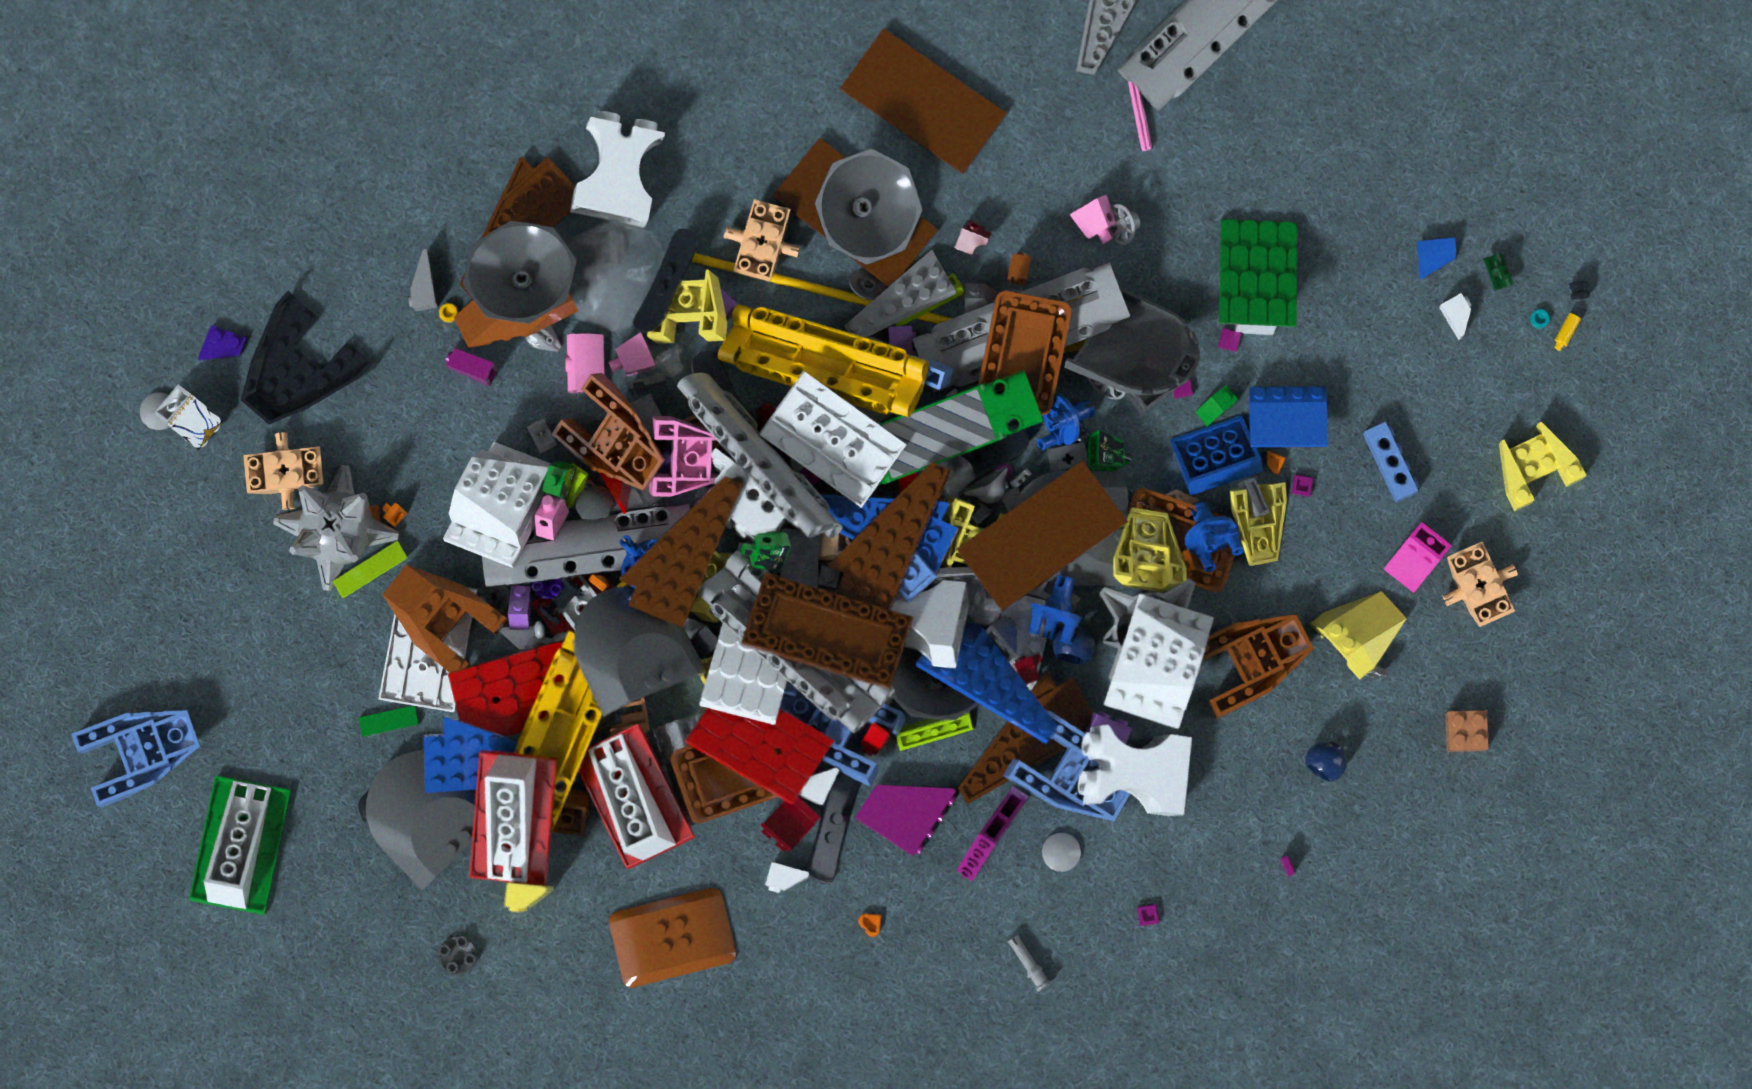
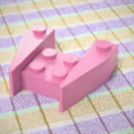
[649,416,719,496]

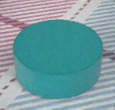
[1530,309,1550,329]

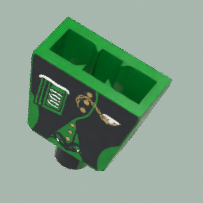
[1088,430,1132,471]
[542,461,577,501]
[742,532,791,573]

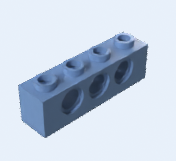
[1363,422,1419,503]

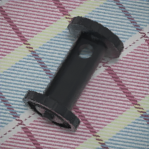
[539,577,584,625]

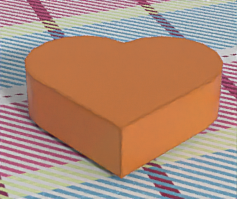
[858,913,881,937]

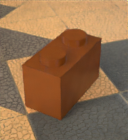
[1007,252,1031,287]

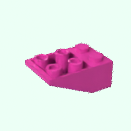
[1384,522,1452,593]

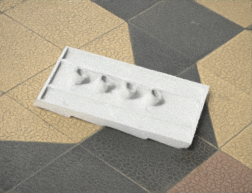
[759,371,906,508]
[378,588,478,712]
[700,591,787,725]

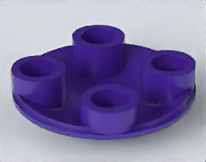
[530,568,568,599]

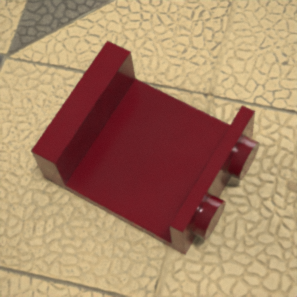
[760,797,821,852]

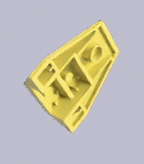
[1230,482,1287,566]
[1113,507,1187,592]
[1310,591,1407,679]

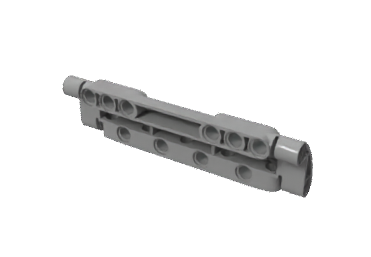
[1118,0,1277,111]
[913,262,1130,393]
[677,373,842,538]
[482,504,690,587]
[697,551,895,733]

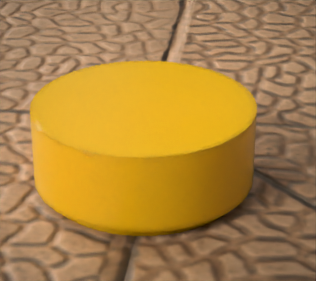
[439,303,459,323]

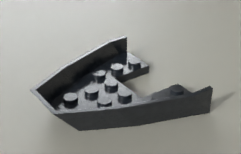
[241,291,376,424]

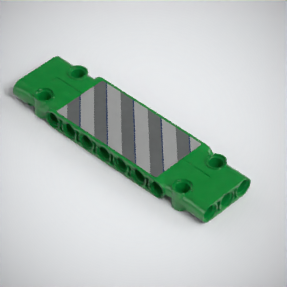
[878,369,1043,485]

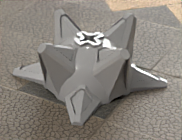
[273,465,399,591]
[1099,579,1205,681]

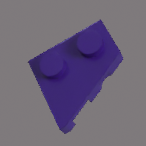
[198,325,247,361]

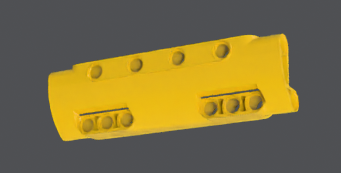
[718,304,929,417]
[514,631,602,830]

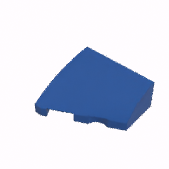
[1416,237,1456,280]

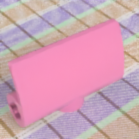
[566,334,604,393]

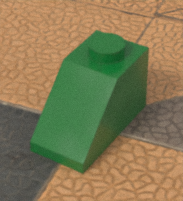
[1195,385,1238,427]

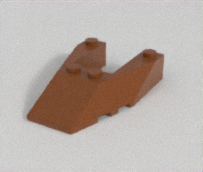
[453,293,578,348]
[552,373,665,491]
[382,564,508,673]
[1201,614,1314,720]

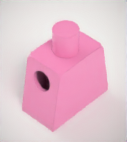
[1070,195,1116,244]
[608,333,657,376]
[535,494,569,541]

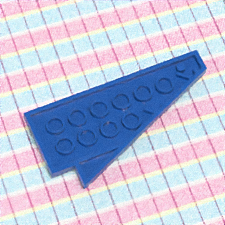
[821,495,959,574]
[916,618,1058,744]
[424,716,579,793]

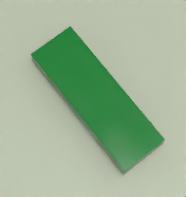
[358,705,419,737]

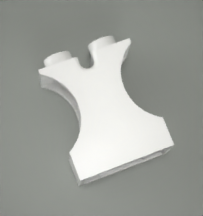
[570,111,665,227]
[891,580,969,668]
[1078,725,1192,816]

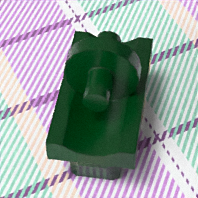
[1483,252,1514,291]

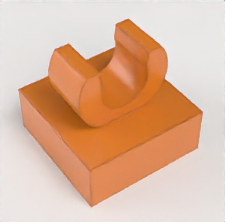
[382,503,407,528]

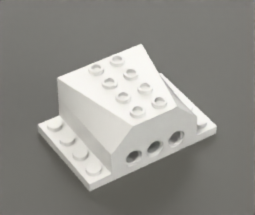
[443,442,551,568]
[711,448,801,542]
[1104,594,1214,729]

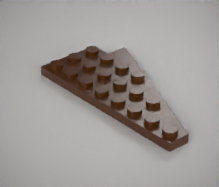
[459,156,575,298]
[829,463,951,610]
[619,476,743,627]
[958,671,1093,804]

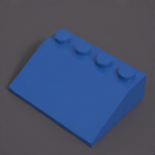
[1248,386,1328,447]
[1170,415,1263,496]

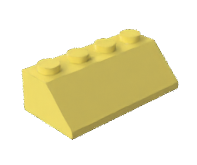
[505,882,554,912]

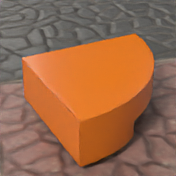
[1266,451,1285,476]
[1182,550,1195,572]

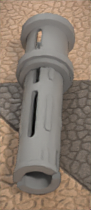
[1008,935,1052,992]

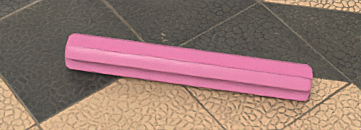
[1128,81,1152,151]

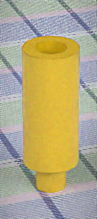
[1554,313,1581,351]

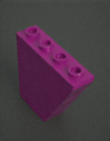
[855,785,957,857]
[956,786,1029,881]

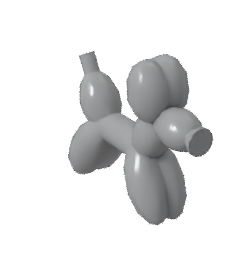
[524,621,567,649]

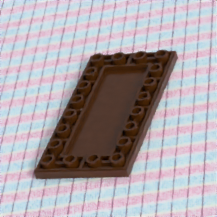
[840,28,1007,175]
[772,138,938,287]
[957,460,1128,612]
[741,572,914,690]

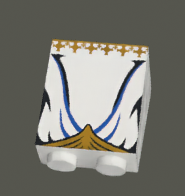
[153,385,223,450]

